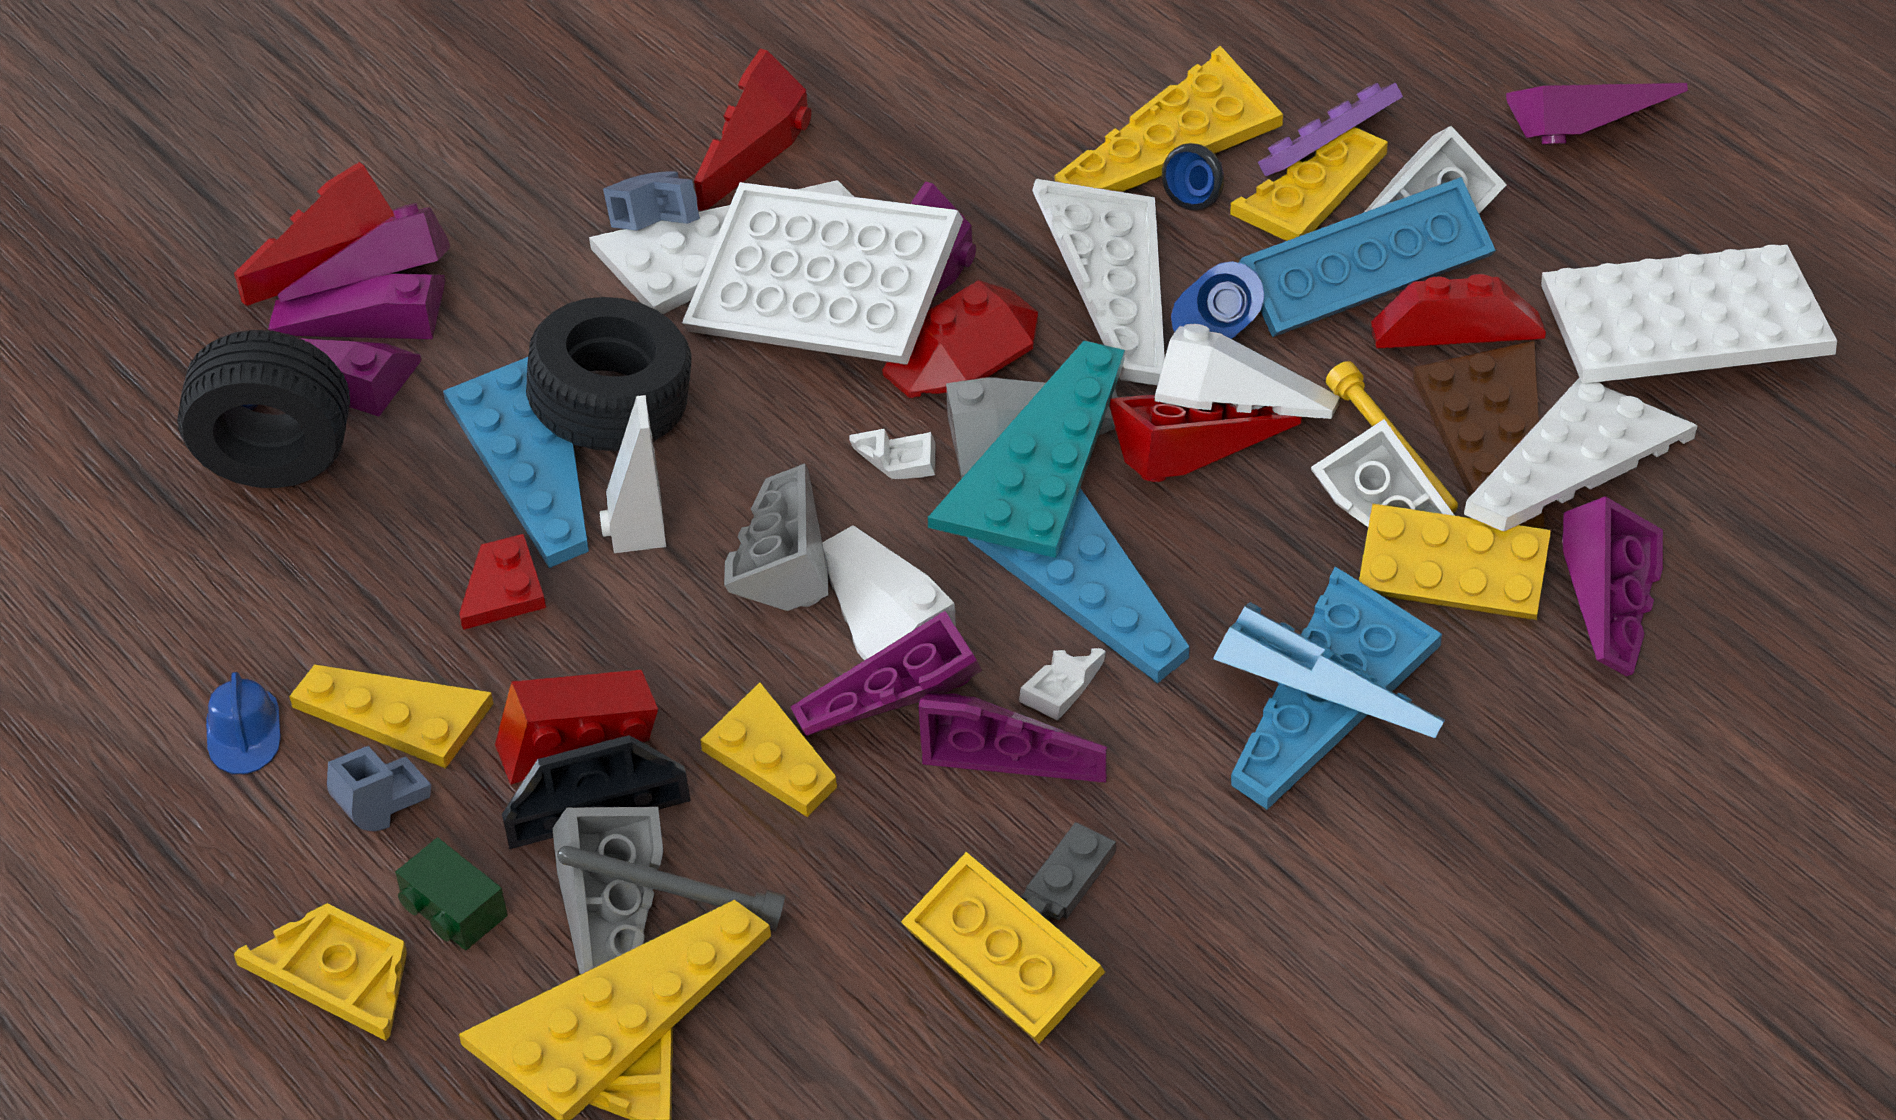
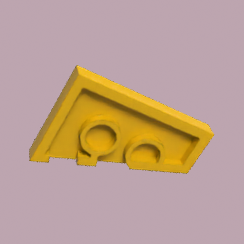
[700,683,837,817]

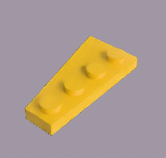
[1230,127,1388,241]
[289,664,494,769]

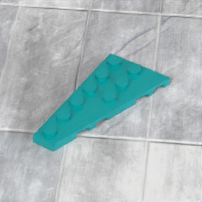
[928,341,1125,558]

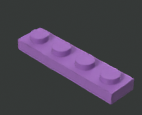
[1258,83,1403,176]

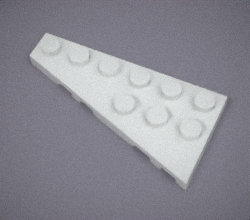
[1032,179,1165,385]
[589,180,854,314]
[1464,377,1698,532]

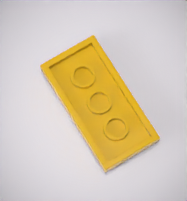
[1359,503,1551,620]
[901,852,1105,1044]

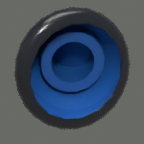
[1162,143,1224,211]

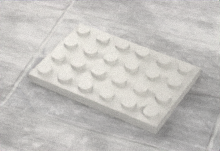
[682,182,963,364]
[1541,245,1837,384]

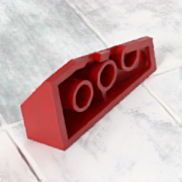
[694,48,811,211]
[234,162,394,306]
[1109,395,1302,482]

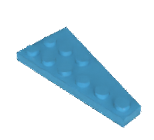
[443,357,589,568]
[968,488,1189,683]
[1231,566,1442,810]

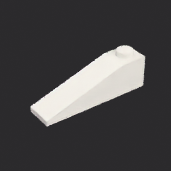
[1365,126,1507,213]
[1155,324,1340,419]

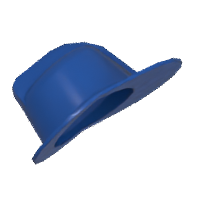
[1171,261,1265,339]
[206,672,281,774]

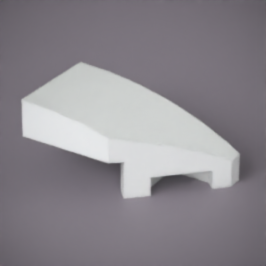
[849,429,936,479]
[1019,648,1106,720]

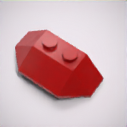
[1371,274,1546,348]
[882,280,1038,398]

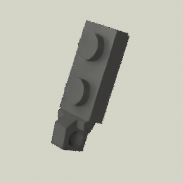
[1022,822,1116,921]

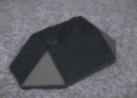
[502,735,690,849]

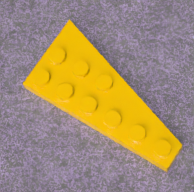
[1055,46,1283,192]
[459,900,771,1120]

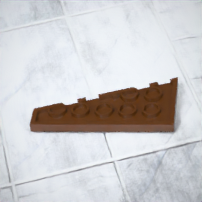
[1413,341,1545,529]

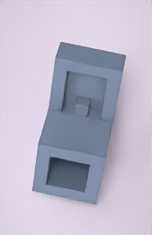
[603,171,700,231]
[327,746,431,831]

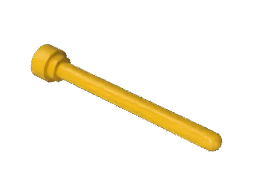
[1326,361,1458,513]

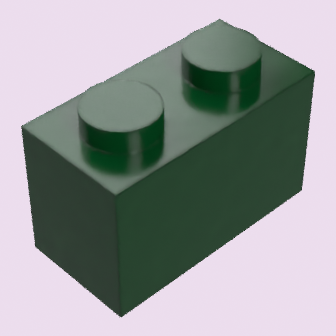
[395,837,508,951]

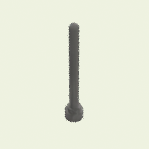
[557,846,785,932]

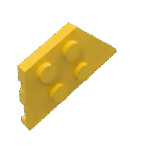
[234,903,407,1041]
[589,1027,673,1120]

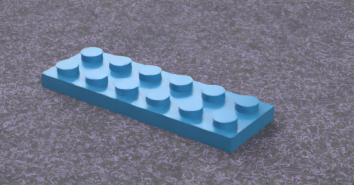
[1239,177,1496,337]

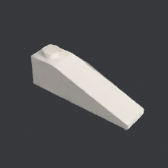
[600,395,666,553]
[1311,419,1455,527]
[822,525,956,660]

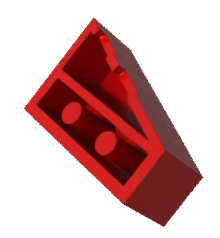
[495,670,658,785]

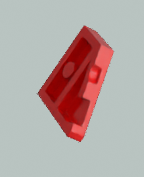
[459,534,546,630]

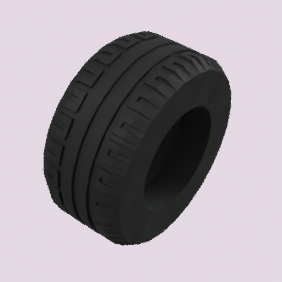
[526,297,692,451]
[177,330,350,488]

